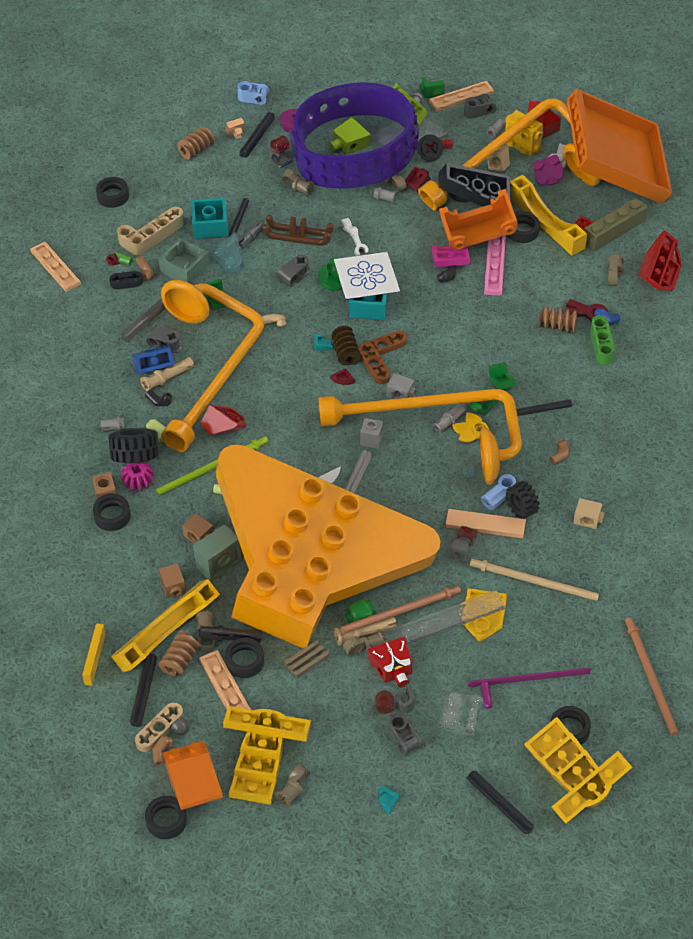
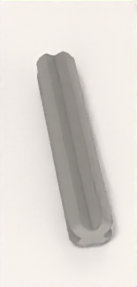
[344,450,372,493]

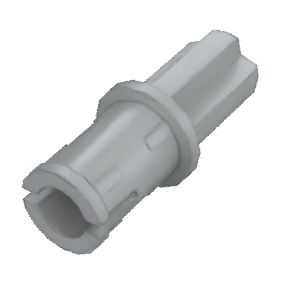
[432,404,465,434]

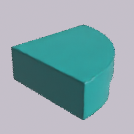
[314,334,333,351]
[379,785,400,814]

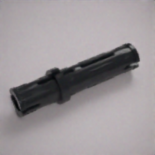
[199,625,262,643]

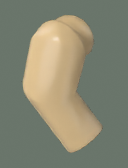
[261,314,287,327]

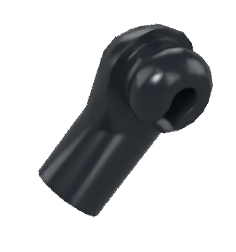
[437,265,456,283]
[145,389,172,406]

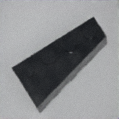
[438,163,510,207]

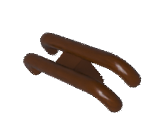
[263,215,334,246]

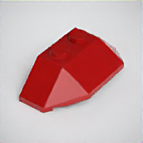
[638,230,682,291]

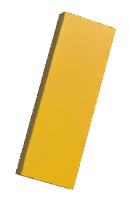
[82,623,106,686]

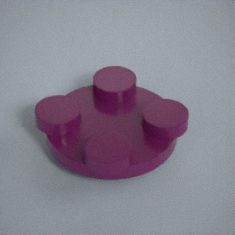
[280,109,309,132]
[533,155,564,186]

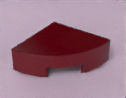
[330,368,355,385]

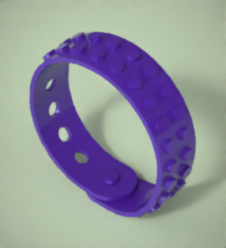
[289,82,419,189]

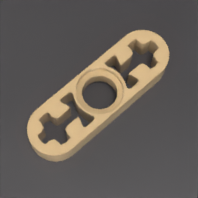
[135,703,183,752]

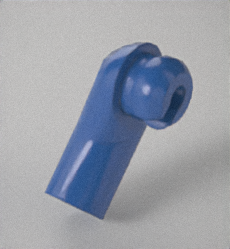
[594,308,620,324]

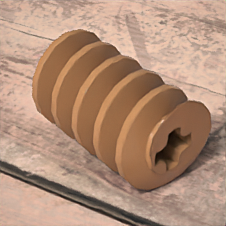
[178,126,215,160]
[538,305,577,333]
[158,631,200,676]

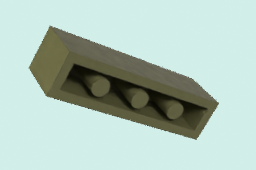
[584,198,648,251]

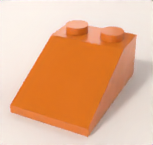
[163,741,223,810]

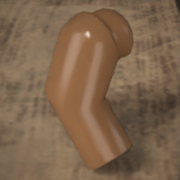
[136,255,154,280]
[549,439,570,465]
[152,736,174,766]

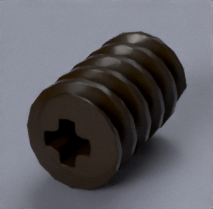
[331,325,361,365]

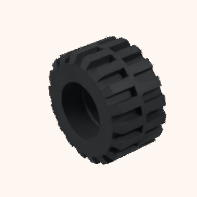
[108,428,158,463]

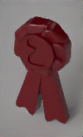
[566,299,608,322]

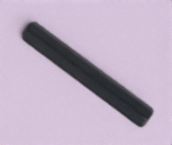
[239,112,275,158]
[130,653,157,727]
[467,771,534,834]

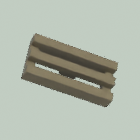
[284,640,330,678]

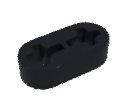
[109,271,143,289]

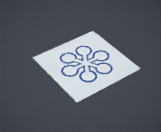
[334,252,400,299]

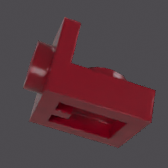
[405,167,432,193]

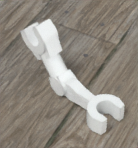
[341,218,369,256]

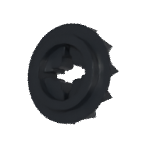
[417,134,443,162]

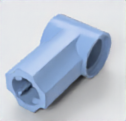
[481,474,516,510]

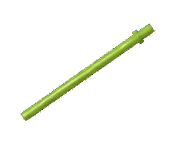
[156,436,269,496]

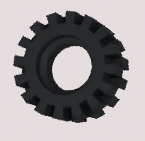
[506,481,540,519]

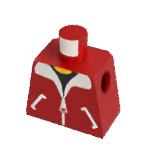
[368,636,412,688]

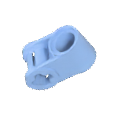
[238,81,269,105]

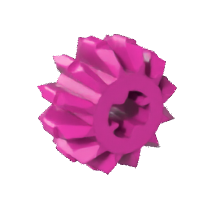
[121,462,154,491]

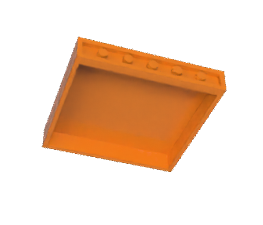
[567,88,672,203]

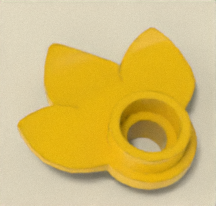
[452,412,489,442]

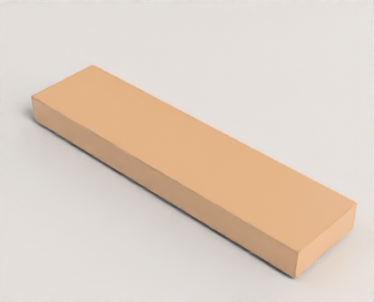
[429,81,494,112]
[30,242,81,292]
[445,509,526,538]
[199,650,251,710]

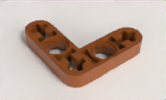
[358,331,407,384]

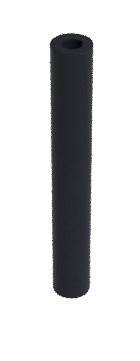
[229,198,249,237]
[516,399,572,416]

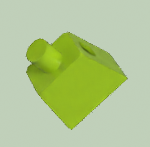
[329,118,371,154]

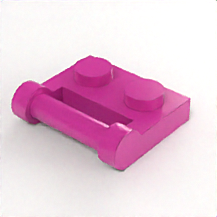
[431,245,470,267]

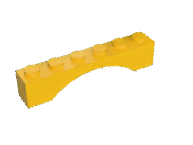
[510,175,587,256]
[110,579,220,672]

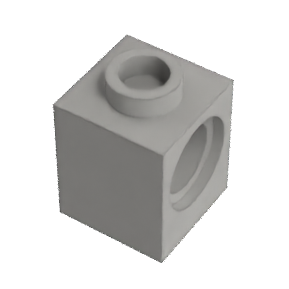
[387,373,416,399]
[360,418,383,449]

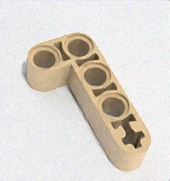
[117,207,184,255]

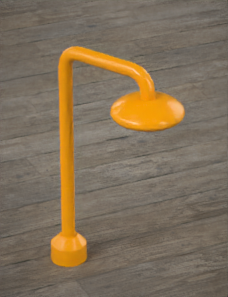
[418,98,600,211]
[161,280,264,452]
[318,389,522,485]

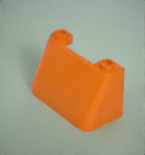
[439,189,518,250]

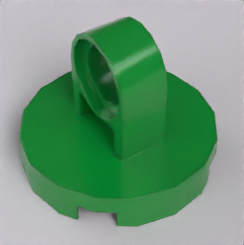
[318,257,343,291]

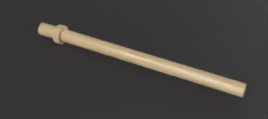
[470,558,599,601]

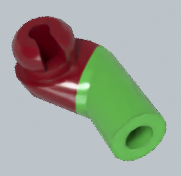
[106,252,133,266]

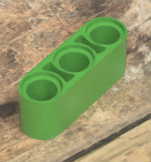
[590,315,614,366]

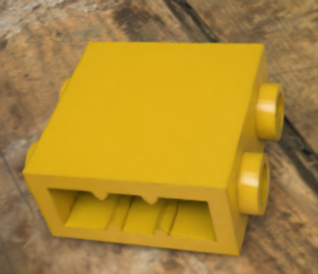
[505,110,543,157]

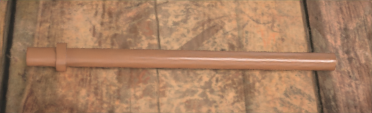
[340,586,461,634]
[625,617,679,735]

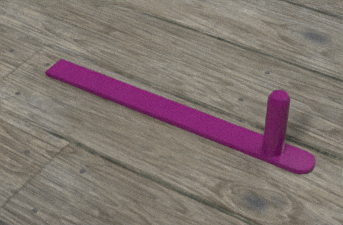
[468,668,591,709]

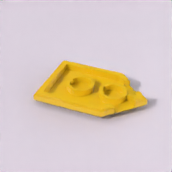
[462,588,508,642]

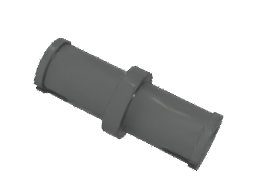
[235,220,264,250]

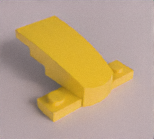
[223,706,311,805]
[524,717,633,824]

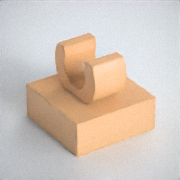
[225,118,244,139]

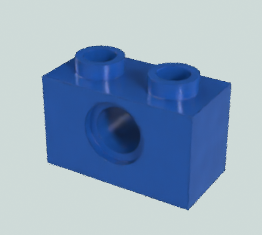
[132,345,174,374]

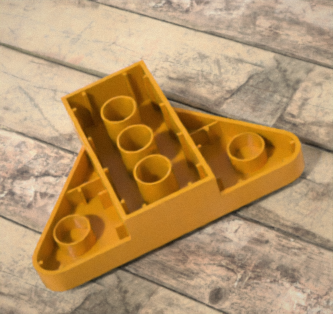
[215,445,440,648]

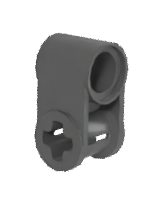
[464,94,496,118]
[277,255,310,287]
[146,325,183,353]
[388,713,423,756]

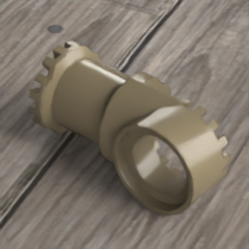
[282,169,314,196]
[384,174,407,193]
[607,253,624,286]
[195,610,216,653]
[343,630,387,657]
[275,765,311,808]

